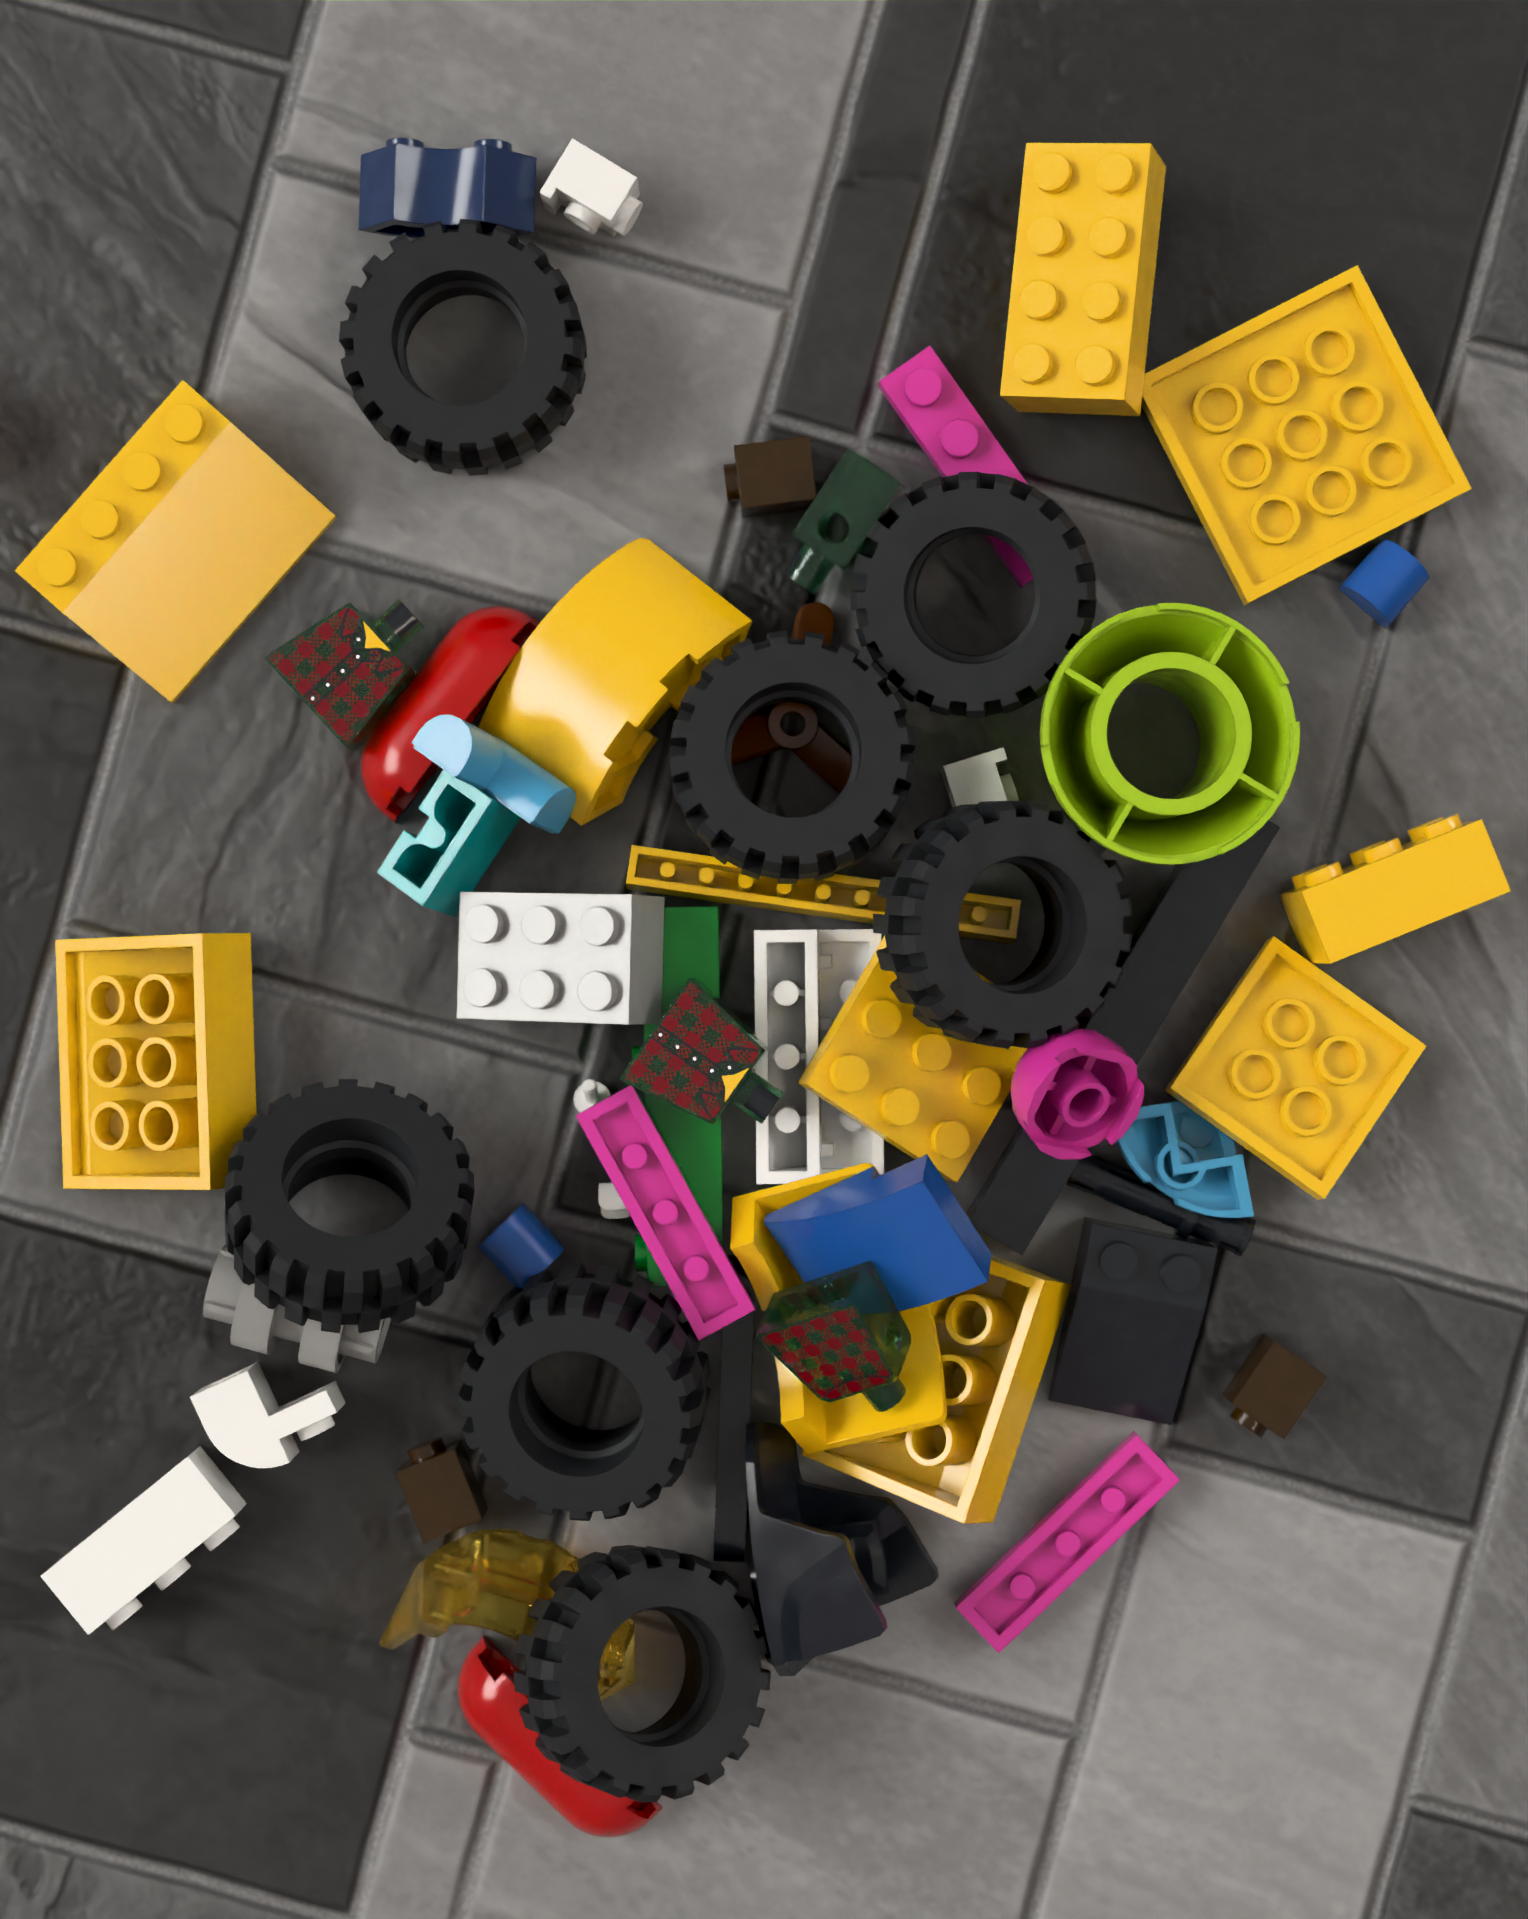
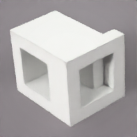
[539,138,643,236]
[940,747,1019,808]

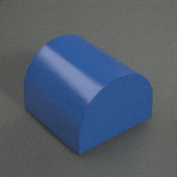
[1338,539,1430,629]
[477,1203,566,1288]

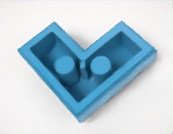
[411,715,576,834]

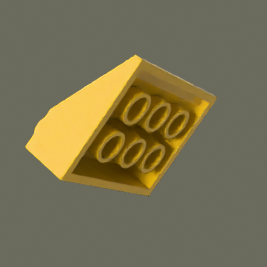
[15,380,337,704]
[55,933,257,1190]
[802,1255,1072,1524]

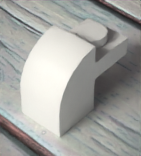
[190,1362,345,1468]

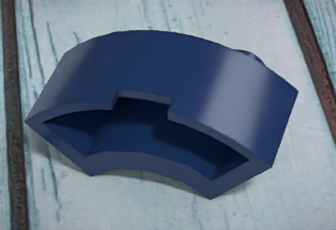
[358,138,537,239]

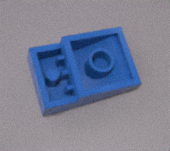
[763,1154,991,1319]

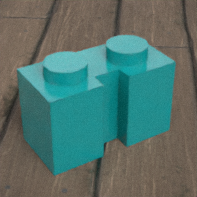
[377,770,521,917]

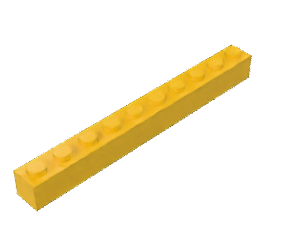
[626,845,1021,944]

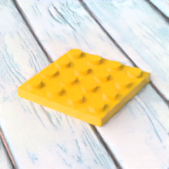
[1141,265,1472,606]

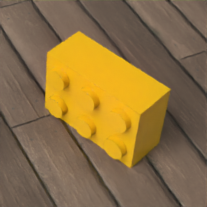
[1279,814,1511,964]

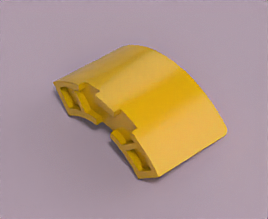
[479,538,752,826]
[730,1163,947,1454]

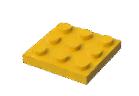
[798,935,1028,1183]
[1165,936,1426,1200]

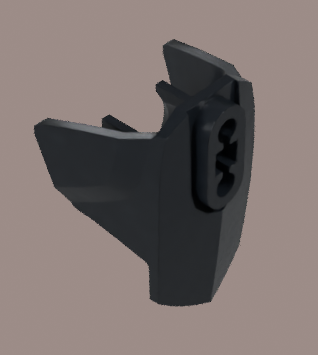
[745,1422,939,1677]

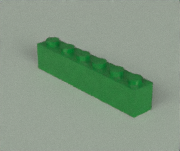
[632,906,724,1287]

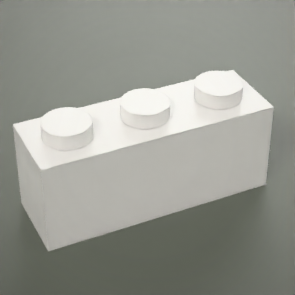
[41,1446,247,1635]

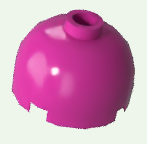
[1011,1028,1145,1160]

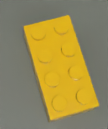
[1000,143,1166,416]

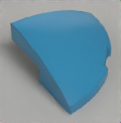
[1116,1101,1254,1218]

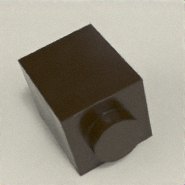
[723,436,817,518]
[1222,1333,1327,1439]
[396,1436,488,1543]

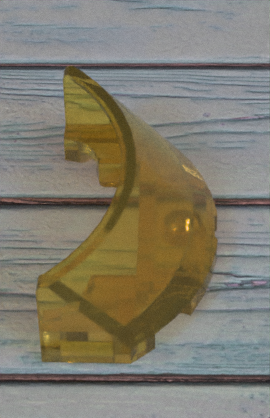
[380,1529,635,1701]

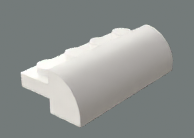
[754,929,885,1184]

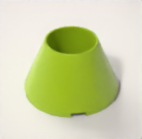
[1040,603,1300,865]

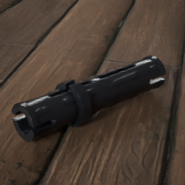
[1066,1153,1256,1256]

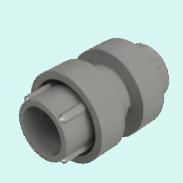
[203,1244,391,1373]

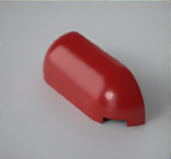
[361,606,540,824]
[458,1635,662,1838]

